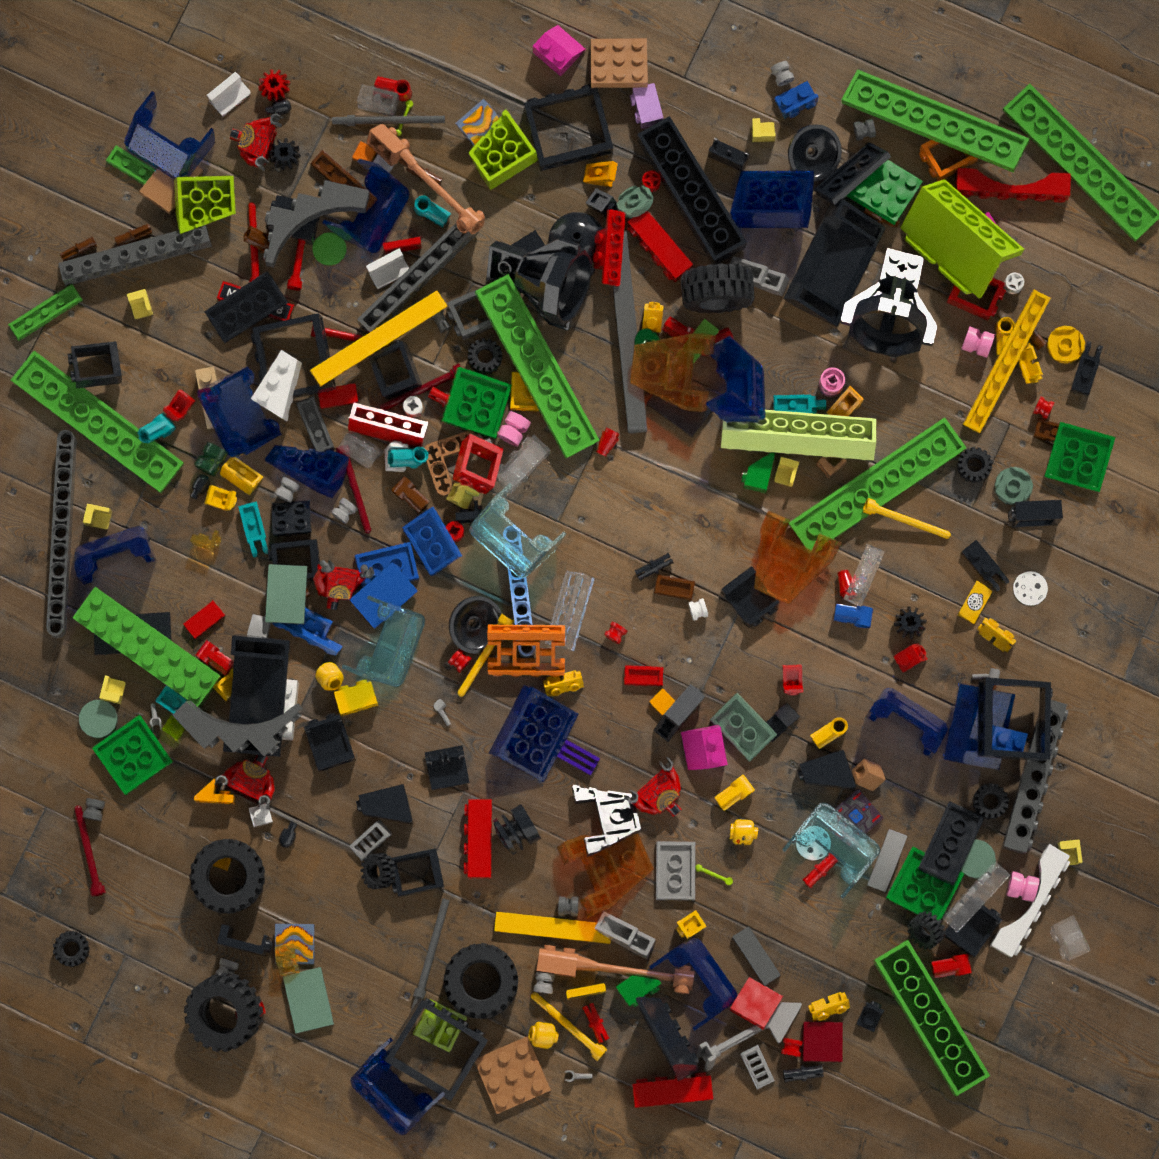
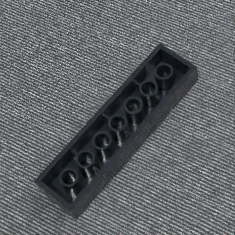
[637,116,747,265]

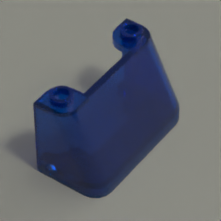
[197,366,282,457]
[74,526,156,585]
[866,688,948,759]

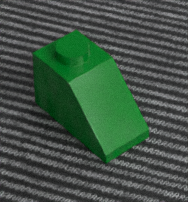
[741,452,775,493]

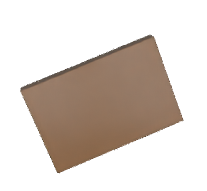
[139,149,203,215]

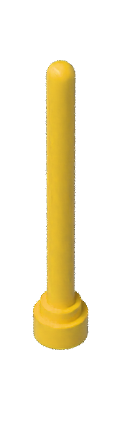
[863,498,951,539]
[458,614,514,697]
[531,992,608,1061]

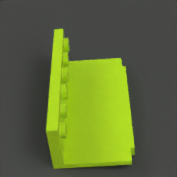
[900,179,1024,299]

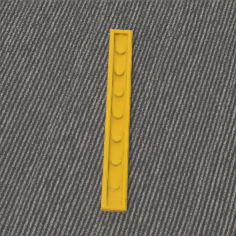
[962,289,1051,433]
[310,291,447,387]

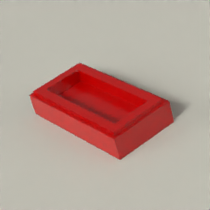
[383,237,422,255]
[318,383,358,409]
[183,600,225,640]
[624,665,663,687]

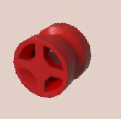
[642,170,661,193]
[1033,396,1055,419]
[446,521,464,542]
[604,621,628,645]
[448,649,472,673]
[781,1038,803,1057]

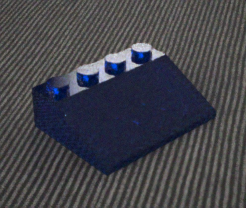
[730,171,814,228]
[942,682,1016,770]
[489,685,579,782]

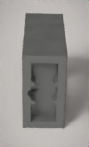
[446,288,493,341]

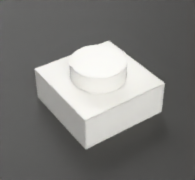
[249,804,273,827]

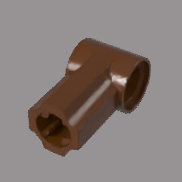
[243,226,270,254]
[391,476,430,514]

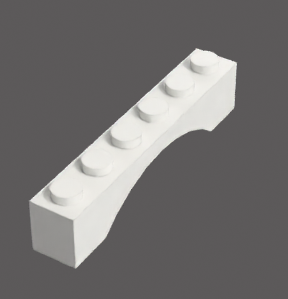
[990,844,1070,958]

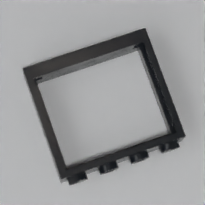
[524,84,614,171]
[251,313,337,399]
[977,677,1053,761]
[382,998,488,1101]

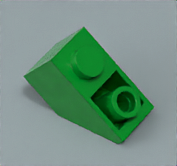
[616,976,661,1007]

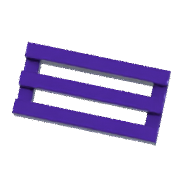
[557,740,600,776]

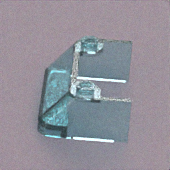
[469,483,566,578]
[342,595,425,687]
[782,803,880,899]

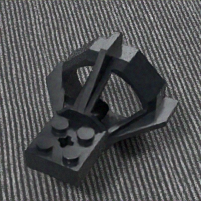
[486,238,595,330]
[841,248,937,358]

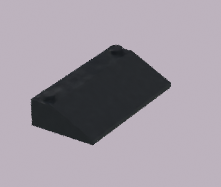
[783,199,886,327]
[223,634,290,757]

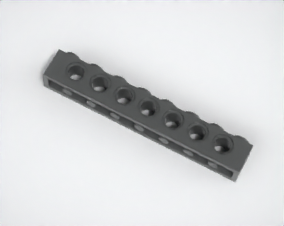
[357,223,479,334]
[58,225,212,286]
[1002,700,1069,854]

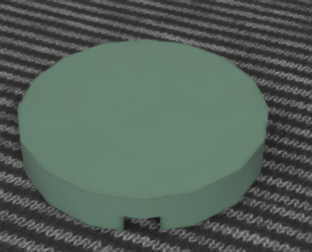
[616,185,654,218]
[994,467,1033,505]
[79,700,118,738]
[961,839,996,879]

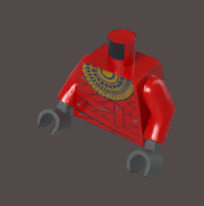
[230,113,283,171]
[313,560,374,610]
[214,755,275,809]
[624,757,682,817]

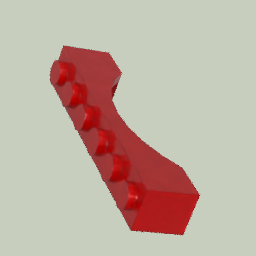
[955,168,1071,203]

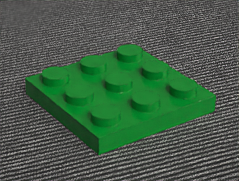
[846,160,923,225]
[441,367,512,439]
[1044,422,1116,492]
[92,715,173,796]
[886,846,965,920]

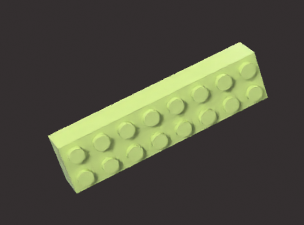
[721,406,876,460]

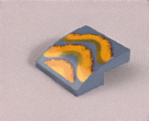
[455,99,500,146]
[275,924,315,964]

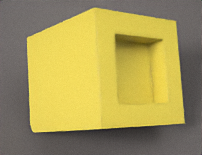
[752,118,776,142]
[127,289,153,319]
[774,457,799,487]
[446,483,480,509]
[83,504,112,530]
[99,676,126,705]
[1058,840,1082,865]

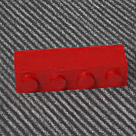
[627,210,693,283]
[348,403,428,448]
[464,799,492,879]
[632,1072,713,1108]

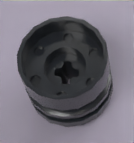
[493,804,541,855]

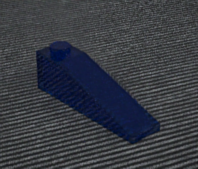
[265,445,349,499]

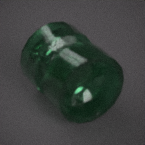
[193,442,228,477]

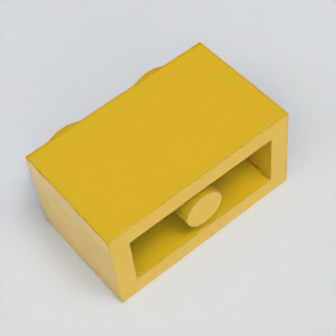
[334,680,379,717]

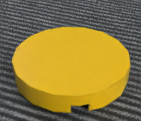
[1047,326,1085,364]

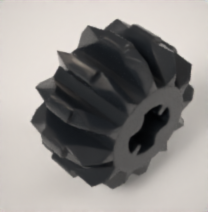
[268,138,301,171]
[894,606,927,639]

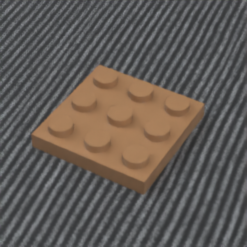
[591,38,648,88]
[475,1036,551,1114]

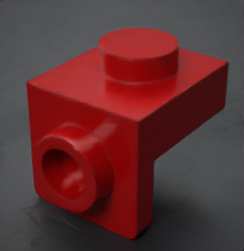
[163,389,196,421]
[893,643,927,673]
[782,665,803,695]

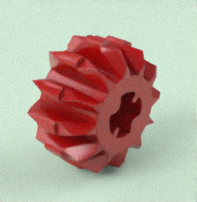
[258,69,290,101]

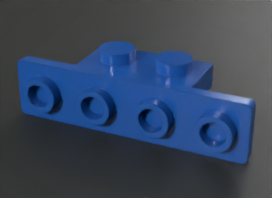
[273,607,343,655]

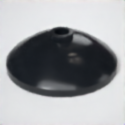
[788,124,842,181]
[549,212,603,263]
[449,596,502,654]

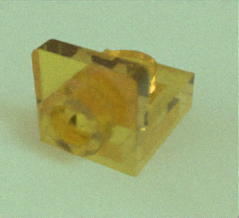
[190,530,222,552]
[275,943,300,976]

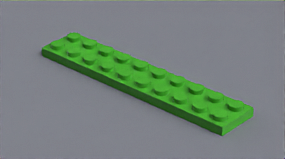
[841,69,1029,173]
[1002,84,1159,242]
[474,274,600,459]
[11,351,184,493]
[788,418,967,555]

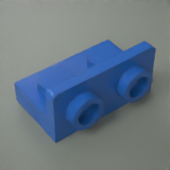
[774,81,819,119]
[992,725,1028,752]

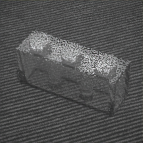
[496,435,551,494]
[844,544,885,607]

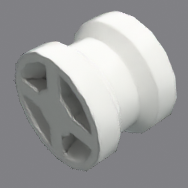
[1004,272,1024,294]
[403,396,423,418]
[688,598,708,621]

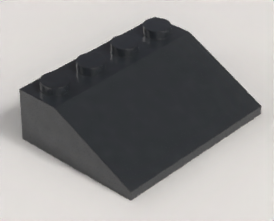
[636,997,700,1081]

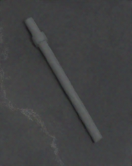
[332,115,445,126]
[411,898,450,1011]

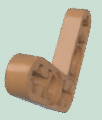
[425,431,477,497]

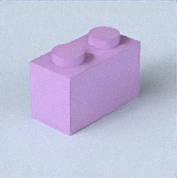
[630,83,664,129]

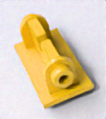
[1018,343,1043,384]
[977,618,1016,653]
[543,670,584,697]
[808,992,850,1022]

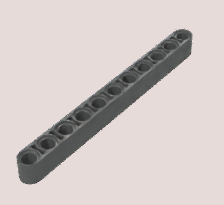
[613,231,647,434]
[46,430,77,638]

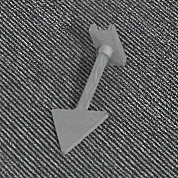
[696,1002,802,1072]

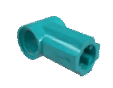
[414,196,451,228]
[138,413,176,444]
[387,446,428,469]

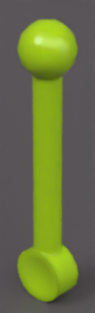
[396,100,413,136]
[695,864,733,885]

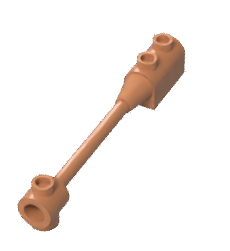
[366,124,485,234]
[536,945,695,994]

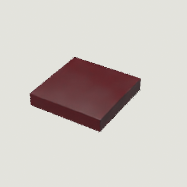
[803,1022,843,1062]

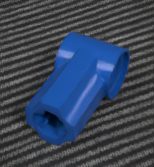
[833,604,873,628]

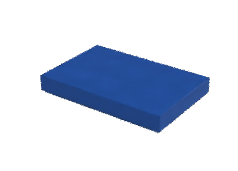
[402,507,462,576]
[355,542,419,588]
[349,562,418,629]

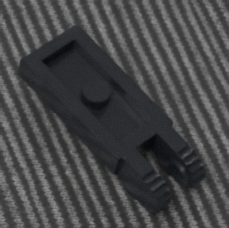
[1070,341,1103,396]
[961,540,1009,592]

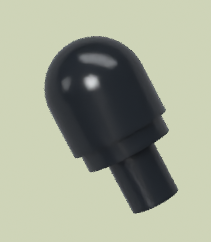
[265,99,291,116]
[190,474,210,500]
[278,821,298,848]

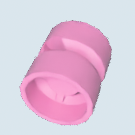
[962,326,995,358]
[819,368,845,397]
[497,411,531,447]
[1006,871,1039,903]

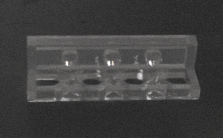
[545,571,595,652]
[942,861,1010,932]

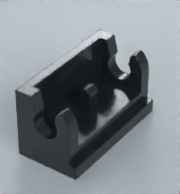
[708,138,750,172]

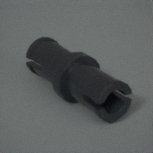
[634,553,674,581]
[783,1065,824,1083]

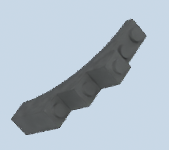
[263,180,370,268]
[173,700,303,756]

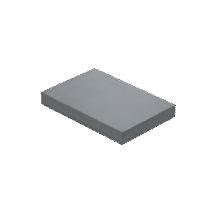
[656,841,695,901]

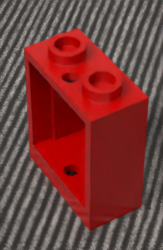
[946,278,1006,321]
[452,434,503,494]

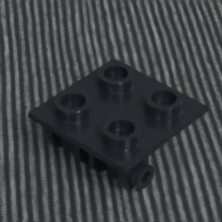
[272,500,312,537]
[425,745,470,790]

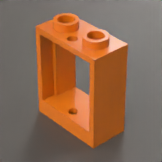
[919,140,978,182]

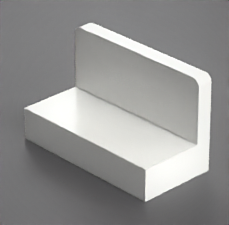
[207,72,251,116]
[366,248,409,289]

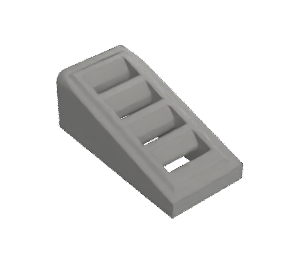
[349,820,392,861]
[740,1045,775,1089]

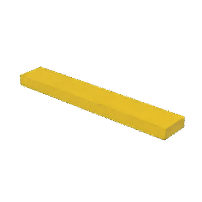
[494,912,611,944]

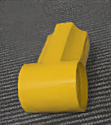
[994,317,1015,355]
[810,718,848,749]
[714,775,755,811]

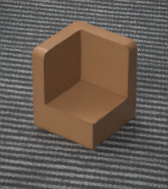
[817,457,847,479]
[852,758,886,791]

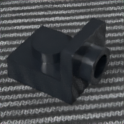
[586,188,617,219]
[455,500,483,524]
[856,1001,884,1033]

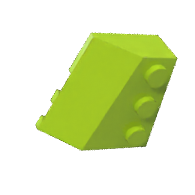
[469,109,538,190]
[174,176,236,234]

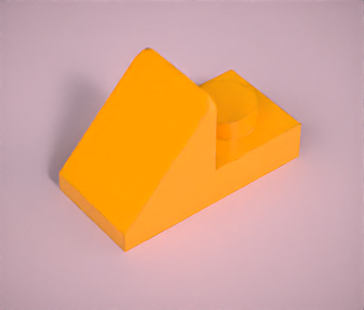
[583,161,618,187]
[826,386,864,416]
[194,778,235,805]

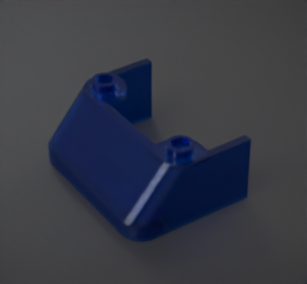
[124,91,215,180]
[323,159,409,253]
[705,336,765,423]
[649,938,738,1032]
[350,1037,445,1135]

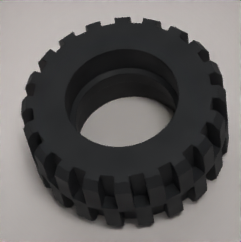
[681,264,755,313]
[189,839,265,913]
[443,943,518,1019]
[184,973,263,1052]

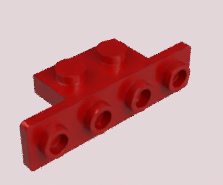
[593,209,625,287]

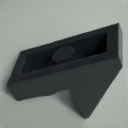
[766,703,800,743]

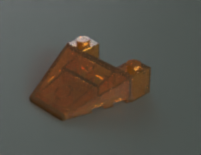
[630,333,716,412]
[754,511,842,604]
[557,833,654,919]

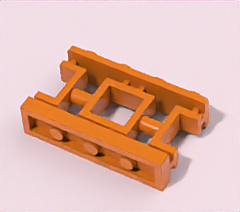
[487,624,565,677]

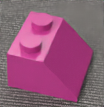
[533,25,586,77]
[681,725,728,770]

